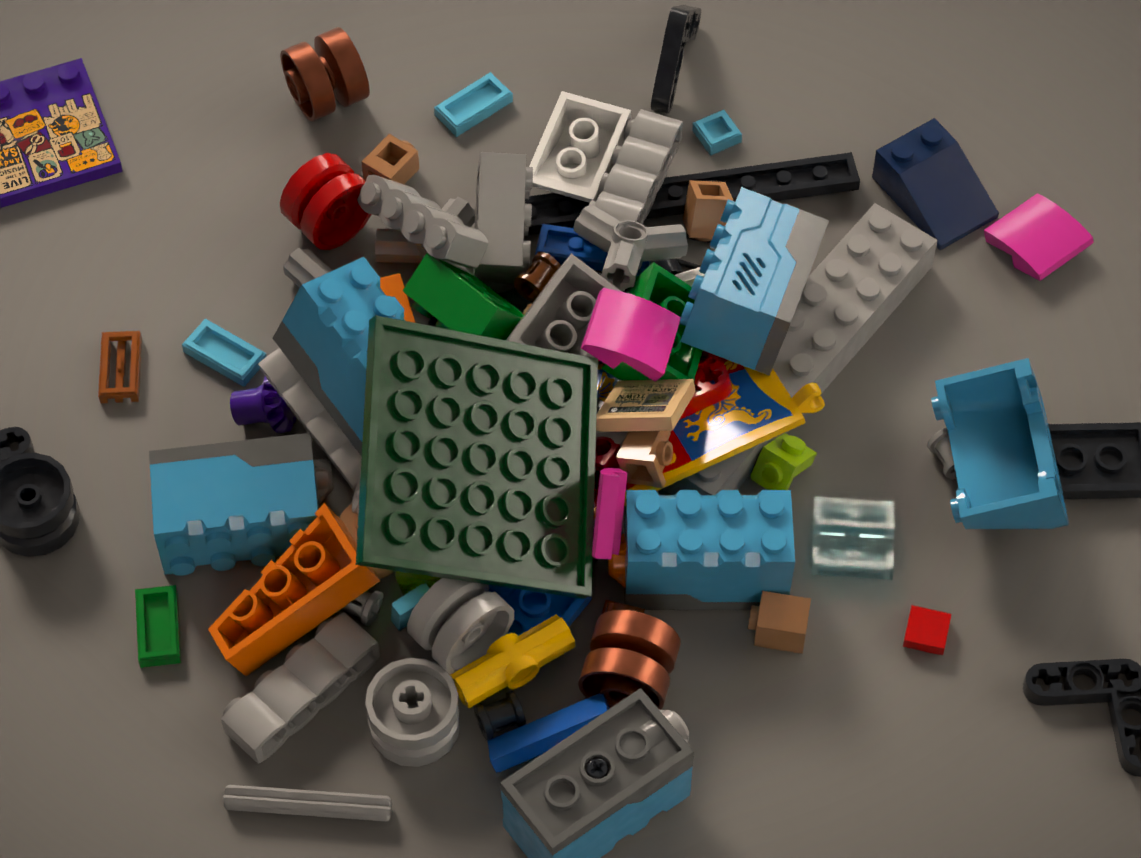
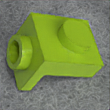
[750,433,817,490]

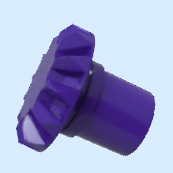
[230,377,296,433]

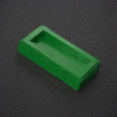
[135,585,181,668]

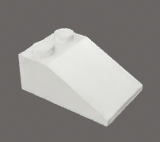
[529,91,631,203]

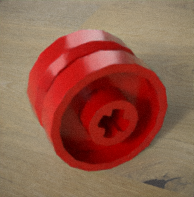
[279,153,372,250]

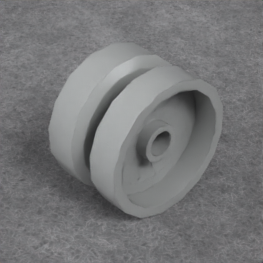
[407,578,514,675]
[365,658,460,767]

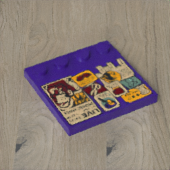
[0,58,123,208]

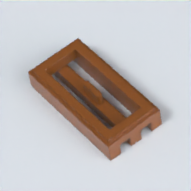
[98,331,142,403]

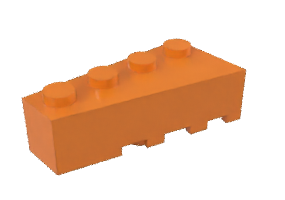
[208,503,380,676]

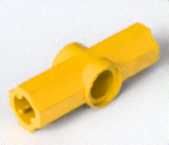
[450,614,576,708]

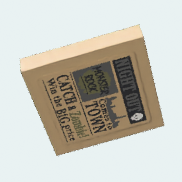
[596,379,696,432]

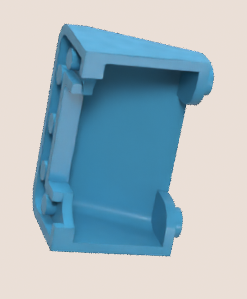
[931,358,1069,529]

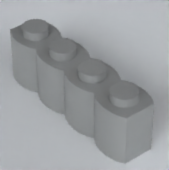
[588,109,683,224]
[357,175,489,268]
[258,348,362,492]
[221,612,380,764]

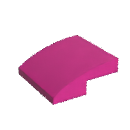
[984,193,1094,281]
[581,288,681,382]
[592,468,628,560]

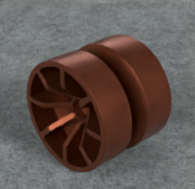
[280,27,370,121]
[578,610,681,710]

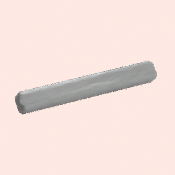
[223,785,392,821]

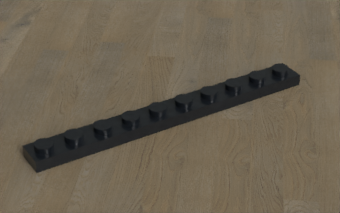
[525,152,860,235]

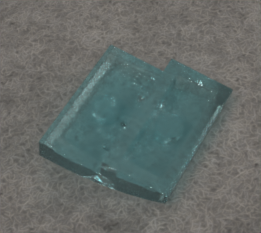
[811,497,895,580]

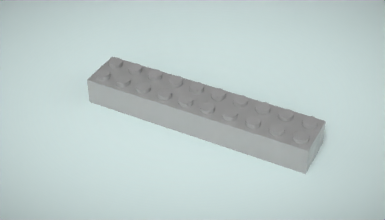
[662,203,937,495]

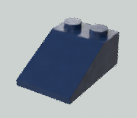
[872,118,999,250]

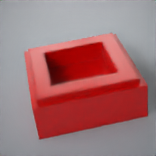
[903,605,952,656]

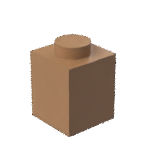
[682,180,733,241]
[748,591,811,654]

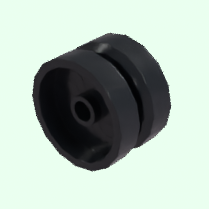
[0,452,79,557]

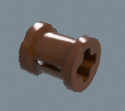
[513,252,561,302]

